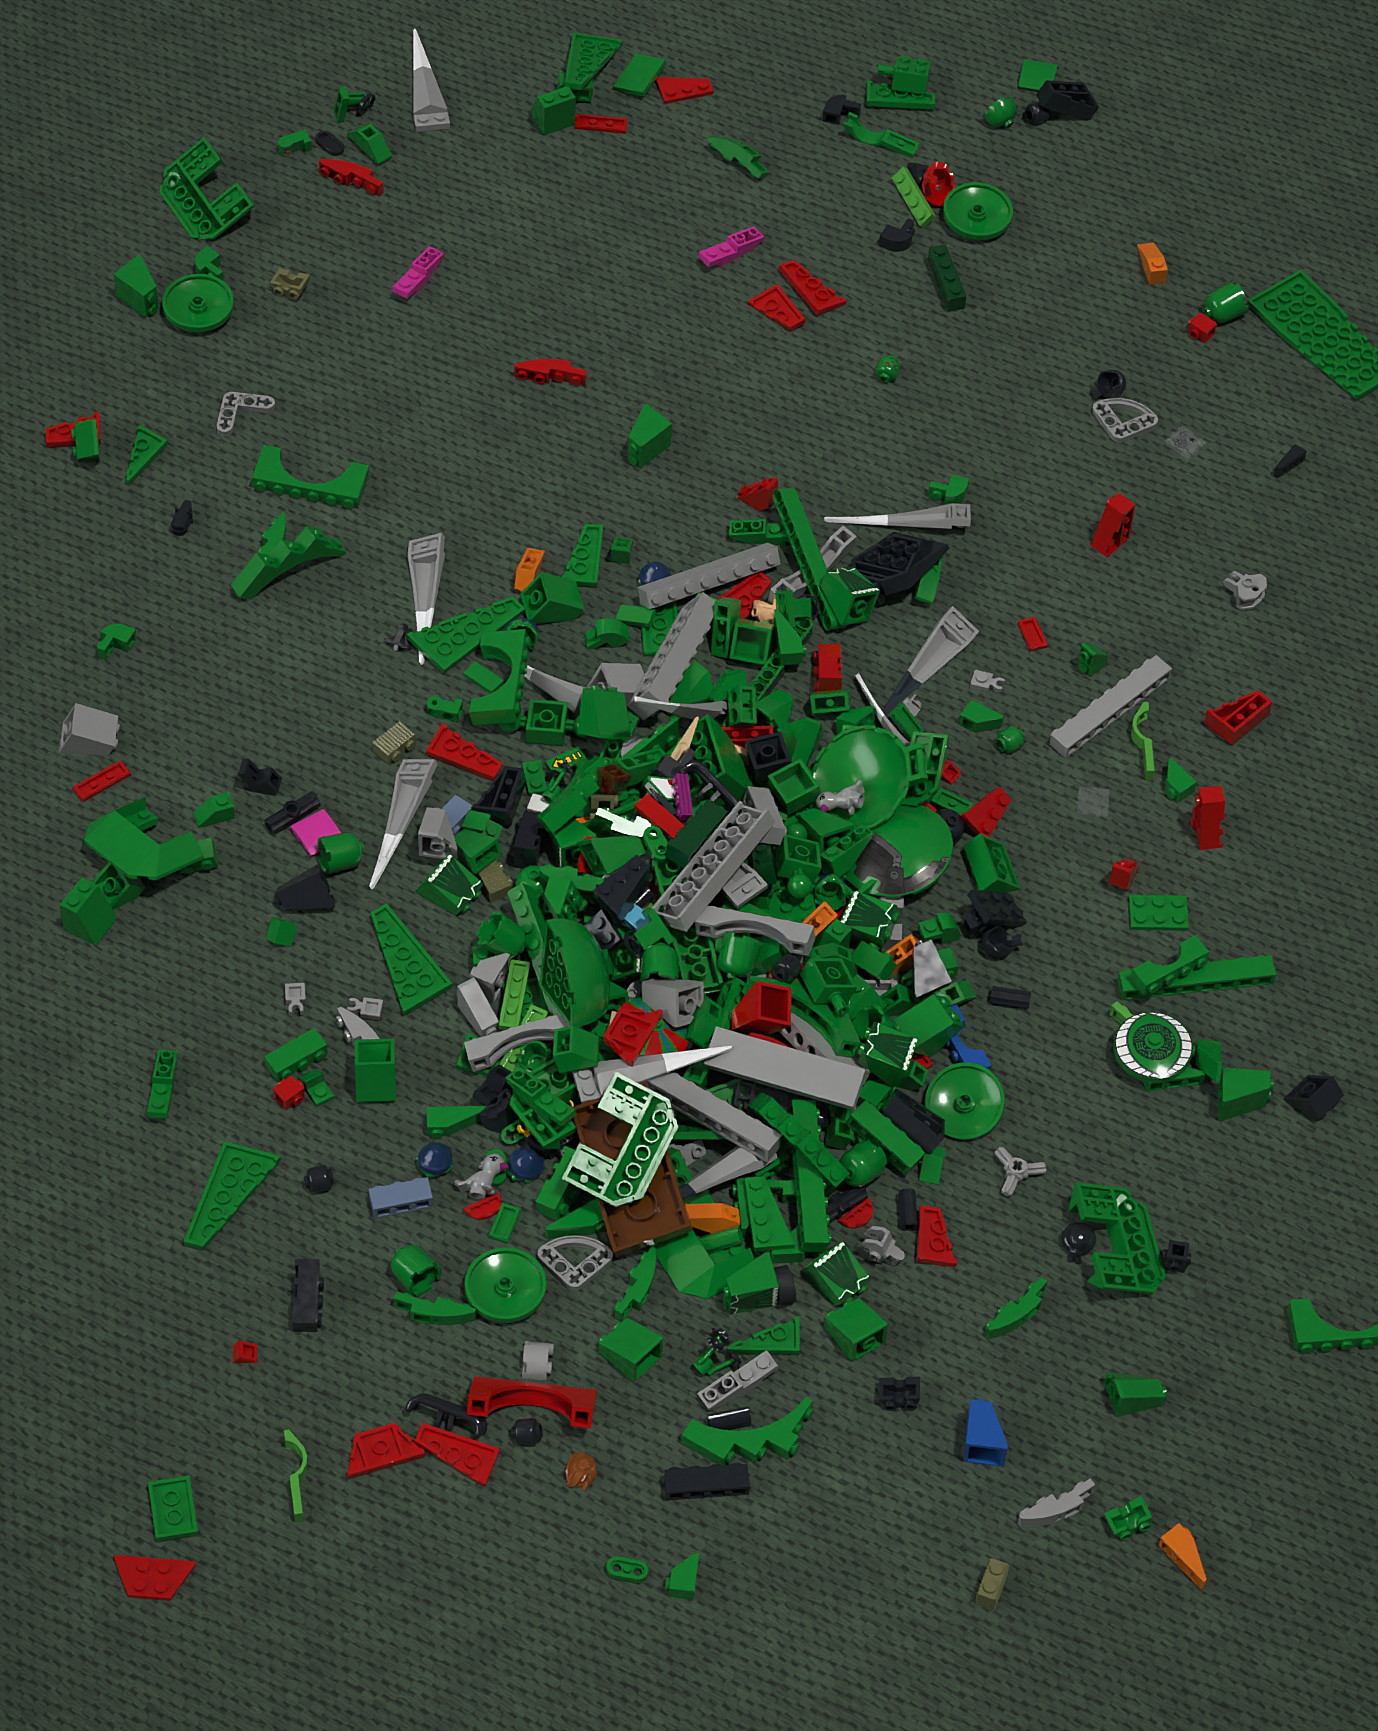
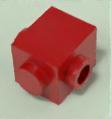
[1188,313,1217,343]
[273,1075,305,1111]

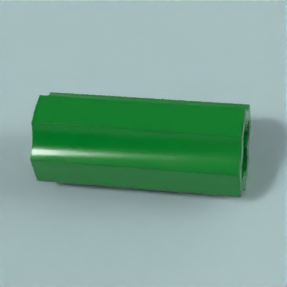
[699,1226,744,1254]

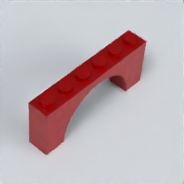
[467,1376,597,1428]

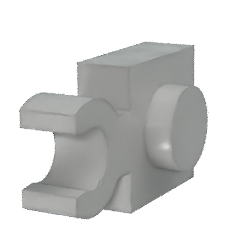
[970,670,1005,692]
[285,983,306,1016]
[347,997,383,1021]

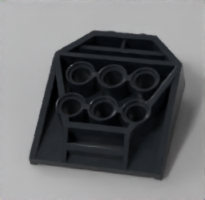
[851,532,950,605]

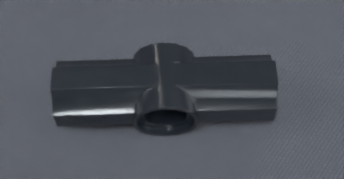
[264,792,321,834]
[826,1186,868,1223]

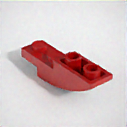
[318,159,384,197]
[514,359,587,386]

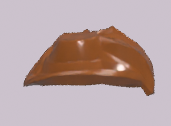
[566,1452,597,1491]

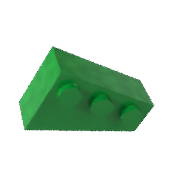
[535,1146,583,1221]

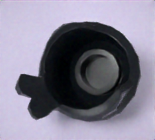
[1090,370,1126,400]
[982,926,1023,957]
[1062,1222,1097,1264]

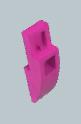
[698,226,765,268]
[392,247,444,299]

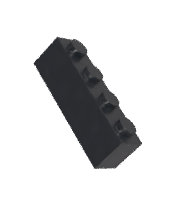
[664,1463,750,1501]

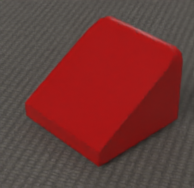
[941,759,962,785]
[233,1340,258,1363]

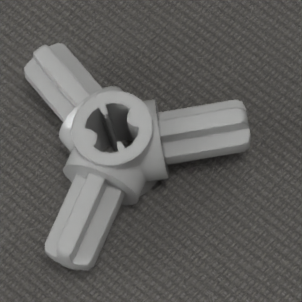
[994,1147,1046,1197]

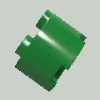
[1104,1496,1152,1541]

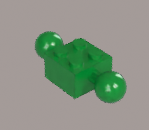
[498,699,591,746]
[775,823,822,898]

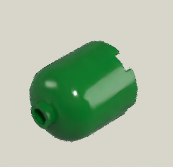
[1204,281,1249,324]
[317,832,365,874]
[476,911,526,959]
[718,931,762,980]
[640,943,679,983]
[851,1004,896,1044]
[839,1140,887,1187]
[390,1245,442,1296]

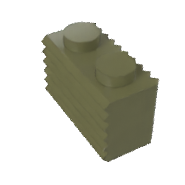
[373,721,416,765]
[473,859,513,902]
[975,1558,1010,1610]

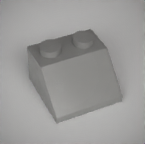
[470,953,510,1004]

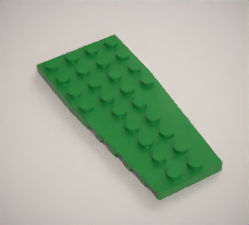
[1247,269,1378,400]

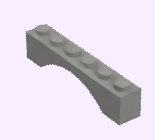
[768,526,857,605]
[695,906,815,956]
[464,1014,584,1072]

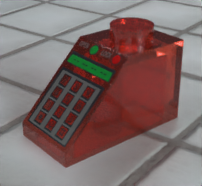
[597,764,631,795]

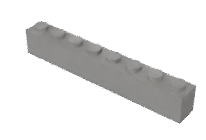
[637,543,781,609]
[1050,655,1172,758]
[646,1071,782,1162]

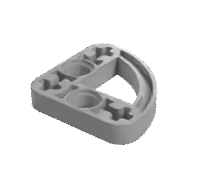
[1092,398,1158,443]
[538,1236,613,1291]

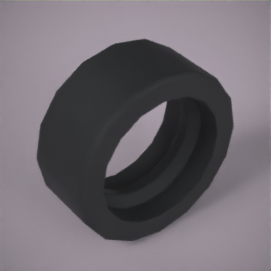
[774,1265,796,1306]

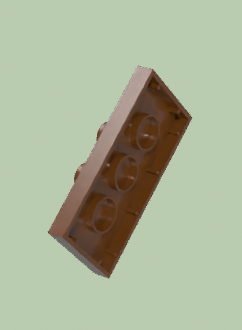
[572,1081,693,1257]

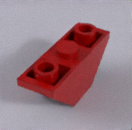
[737,477,778,511]
[1109,858,1140,890]

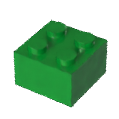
[730,618,775,665]
[768,758,821,815]

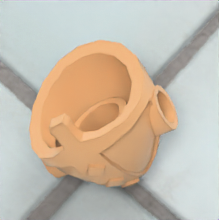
[751,599,776,624]

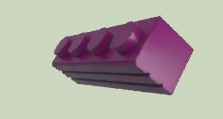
[672,773,693,821]

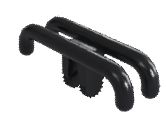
[681,761,742,825]
[405,1393,487,1438]

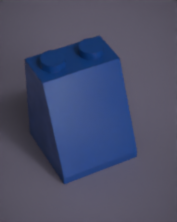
[963,1399,1008,1467]

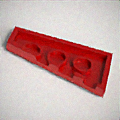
[426,723,503,781]
[415,1423,500,1487]

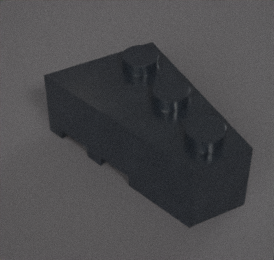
[1036,80,1099,121]
[471,766,526,826]
[511,811,545,869]
[592,854,653,925]
[882,1088,945,1155]
[292,1259,324,1332]

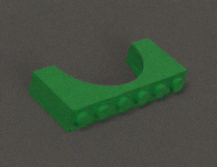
[252,445,370,509]
[469,629,531,725]
[1287,1298,1378,1353]

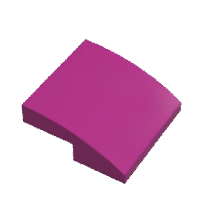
[290,809,341,857]

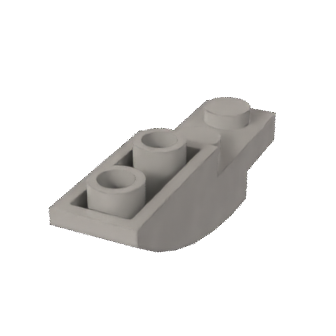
[336,1007,379,1048]
[697,1350,779,1410]
[1018,1479,1095,1527]

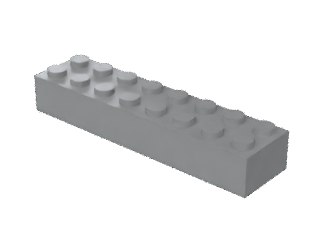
[627,592,715,720]

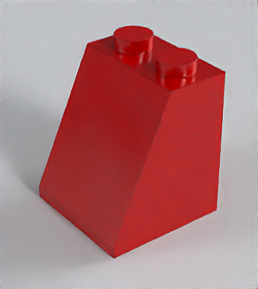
[732,981,791,1036]

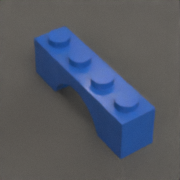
[945,1004,992,1071]

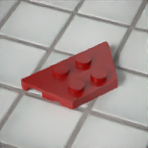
[603,1009,663,1067]
[347,1423,425,1479]
[114,1555,196,1601]

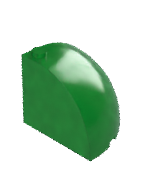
[669,714,753,809]
[539,919,610,1027]

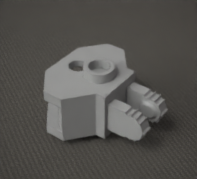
[1223,571,1267,611]
[856,1226,905,1265]

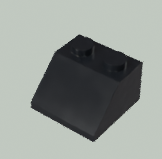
[744,731,791,783]
[1283,1075,1344,1120]

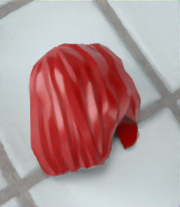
[922,162,956,207]

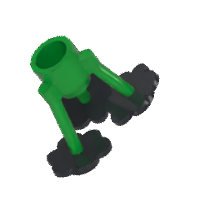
[542,762,575,804]
[693,1328,742,1376]

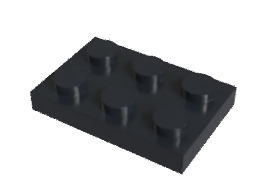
[967,890,1027,927]
[584,910,624,954]

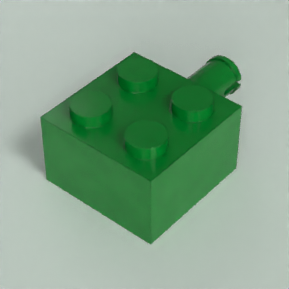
[877,56,931,94]

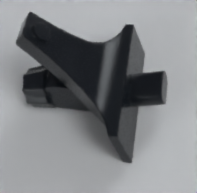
[384,623,413,652]

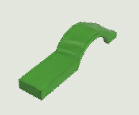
[1131,702,1154,781]
[284,1430,308,1523]

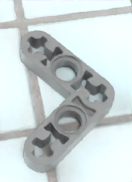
[217,392,275,436]

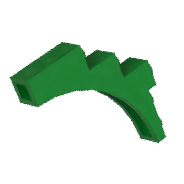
[231,526,346,600]
[536,756,612,833]
[742,975,861,1058]
[748,1092,850,1187]
[681,1397,814,1466]

